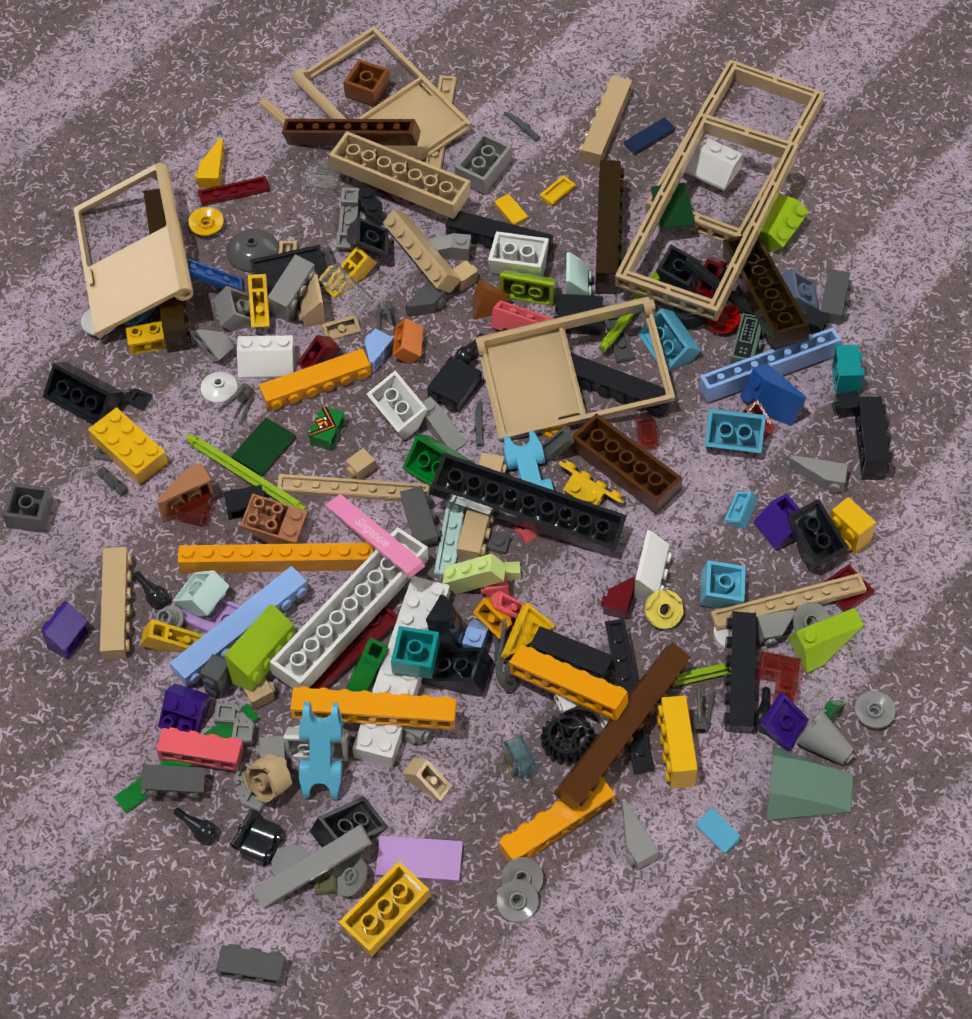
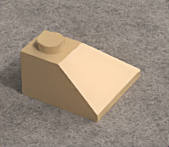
[298,274,325,327]

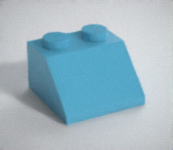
[700,560,746,608]

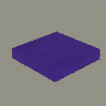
[760,693,809,751]

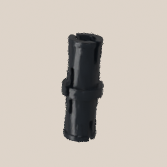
[230,809,261,851]

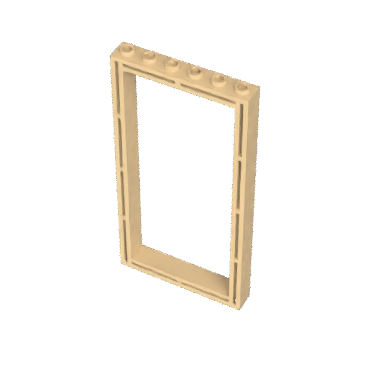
[645,60,825,242]
[615,112,799,321]

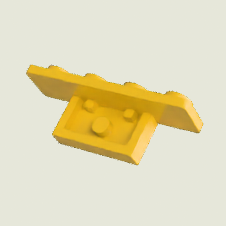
[558,460,626,506]

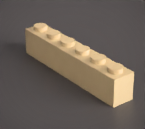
[579,75,632,165]
[383,209,461,293]
[457,453,507,560]
[100,547,132,660]

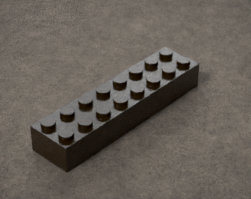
[595,160,624,295]
[723,235,809,350]

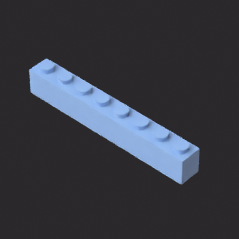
[699,327,842,403]
[170,566,308,687]

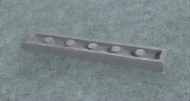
[253,825,372,909]

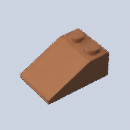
[157,463,215,523]

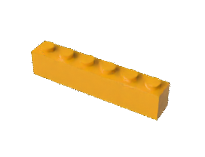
[259,348,372,411]
[509,645,628,721]
[499,777,616,862]

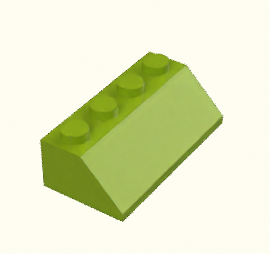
[224,604,296,691]

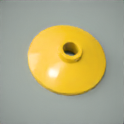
[188,207,224,236]

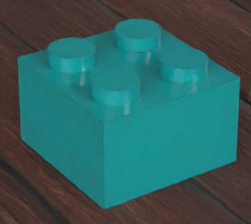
[832,345,865,396]
[391,626,439,679]

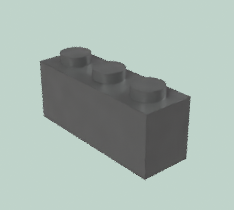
[820,269,853,325]
[400,486,441,547]
[141,764,205,799]
[216,944,287,987]

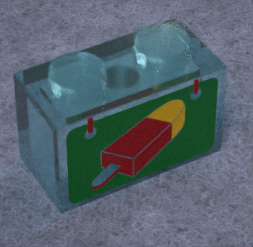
[503,735,532,780]

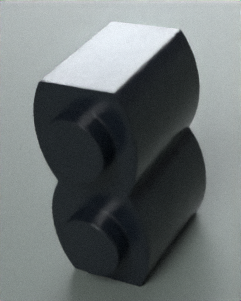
[358,187,383,226]
[240,816,284,867]

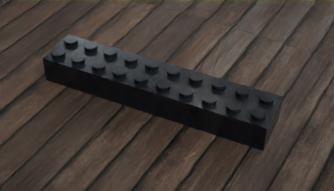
[430,452,627,557]

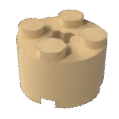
[243,754,293,802]

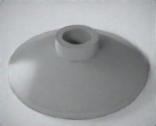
[793,602,829,631]
[855,691,896,728]
[334,855,367,897]
[501,857,543,899]
[496,879,539,922]

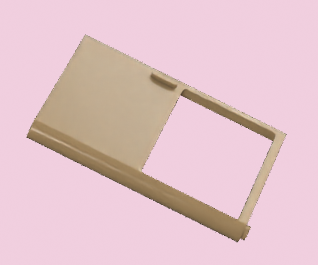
[293,26,472,162]
[73,163,194,338]
[475,296,675,442]

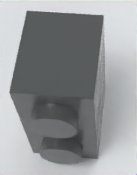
[200,654,232,699]

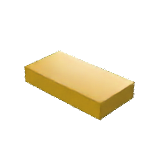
[539,175,576,207]
[494,194,528,226]

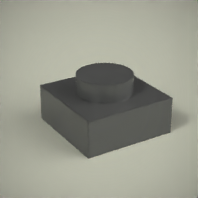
[487,531,511,555]

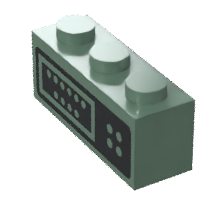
[730,313,765,365]

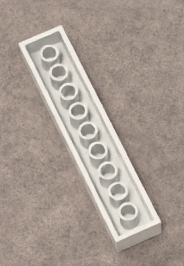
[270,527,429,688]
[353,576,450,768]

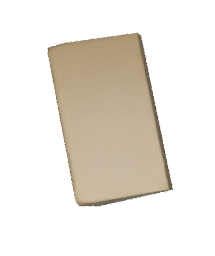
[321,315,361,340]

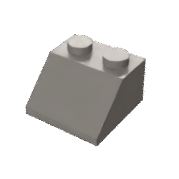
[213,286,251,331]

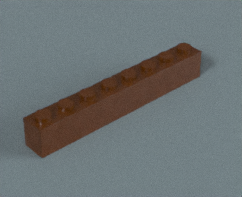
[282,119,421,146]

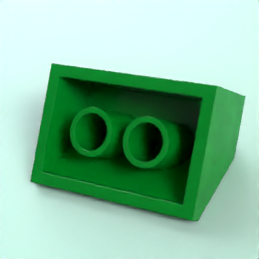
[402,435,471,486]

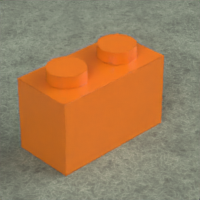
[392,318,424,364]

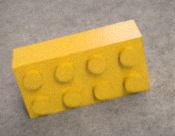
[88,407,168,486]
[656,695,697,789]
[339,861,431,957]

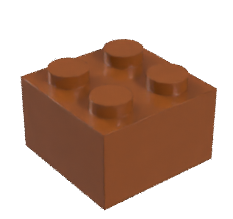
[343,59,390,107]

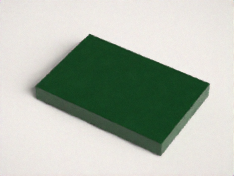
[650,182,695,232]
[231,418,296,477]

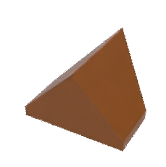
[473,279,511,320]

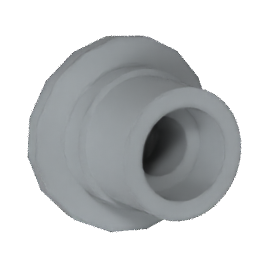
[156,605,185,628]

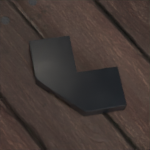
[102,388,152,412]

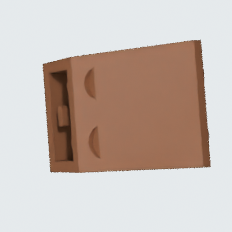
[240,493,307,544]

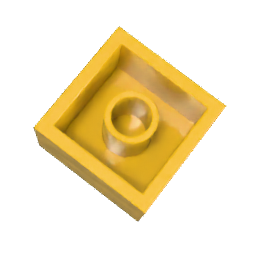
[830,497,876,554]

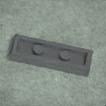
[604,317,635,364]

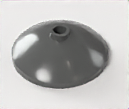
[226,229,279,272]

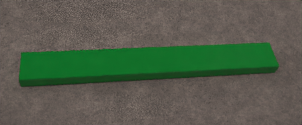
[114,703,260,814]

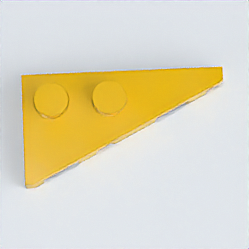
[501,602,555,659]

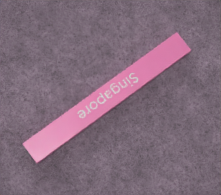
[326,494,425,578]

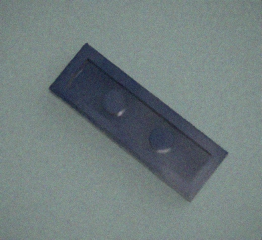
[624,117,675,155]

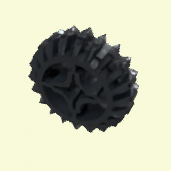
[540,712,595,766]

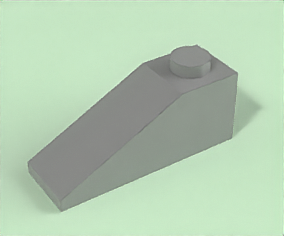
[428,233,471,262]
[422,397,466,451]
[789,455,848,493]
[622,801,659,870]

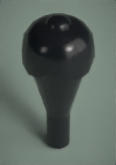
[454,333,484,366]
[134,571,169,608]
[754,687,771,732]
[173,808,217,844]

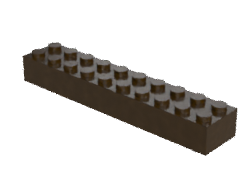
[143,188,192,353]

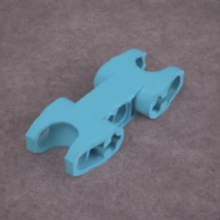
[503,431,554,490]
[299,701,343,799]

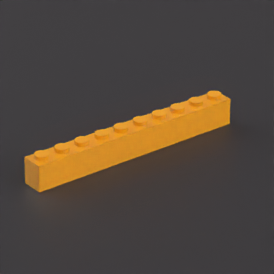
[178,543,374,573]

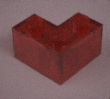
[756,651,801,702]

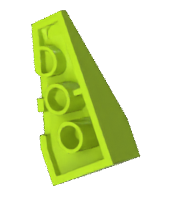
[788,608,864,673]

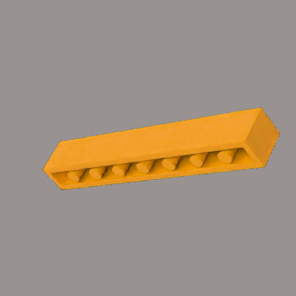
[290,686,457,730]

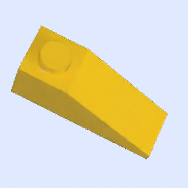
[195,138,225,189]
[323,246,377,298]
[248,274,270,328]
[140,619,204,653]

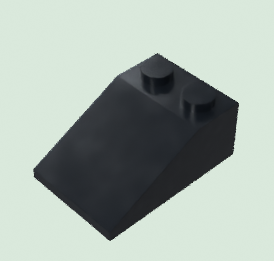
[786,499,849,571]
[421,647,494,694]
[310,796,388,848]

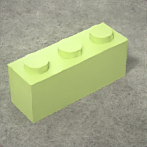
[443,554,506,594]

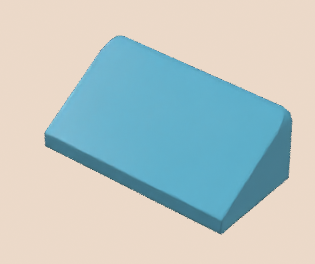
[724,492,758,530]
[695,808,741,854]

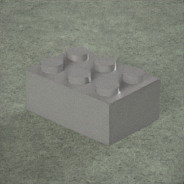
[455,132,512,194]
[267,255,316,322]

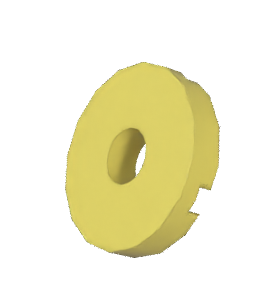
[644,590,684,629]

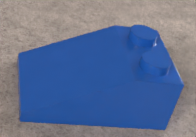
[740,363,807,426]

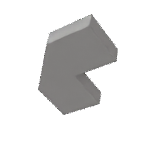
[214,703,255,745]
[233,761,266,813]

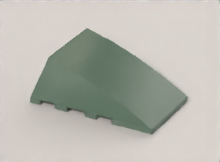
[766,746,853,821]

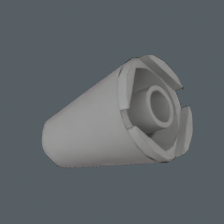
[795,710,854,764]

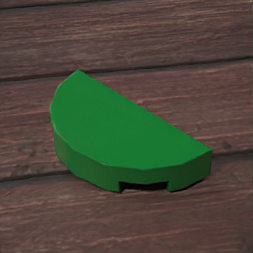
[824,700,846,720]

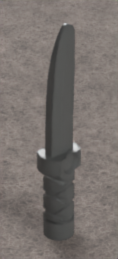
[504,112,541,142]
[474,401,484,447]

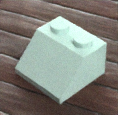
[566,252,591,296]
[172,570,229,616]

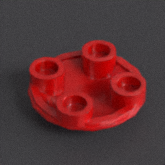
[706,306,741,334]

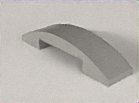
[336,187,359,250]

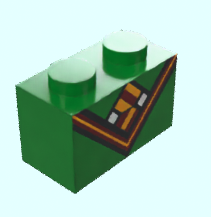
[307,406,345,451]

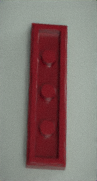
[198,176,270,207]

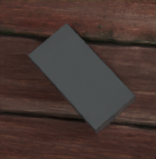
[542,426,574,462]

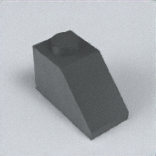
[406,281,446,317]

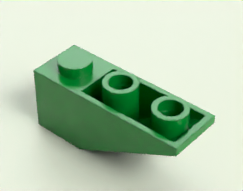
[345,637,388,692]

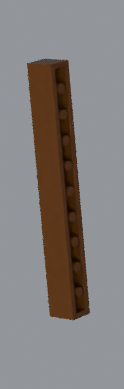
[553,642,691,809]

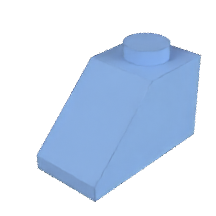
[364,328,394,373]
[462,619,490,648]

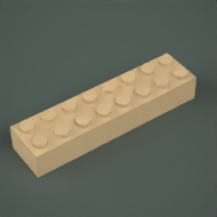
[329,131,471,219]

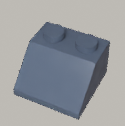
[781,268,820,313]

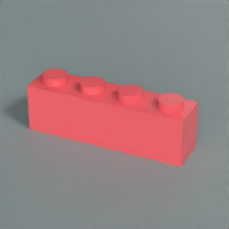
[490,300,566,331]
[156,728,244,772]

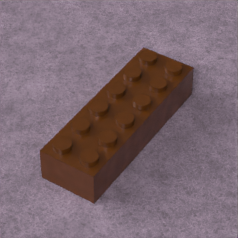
[571,413,683,514]

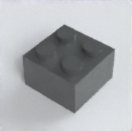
[2,483,54,532]

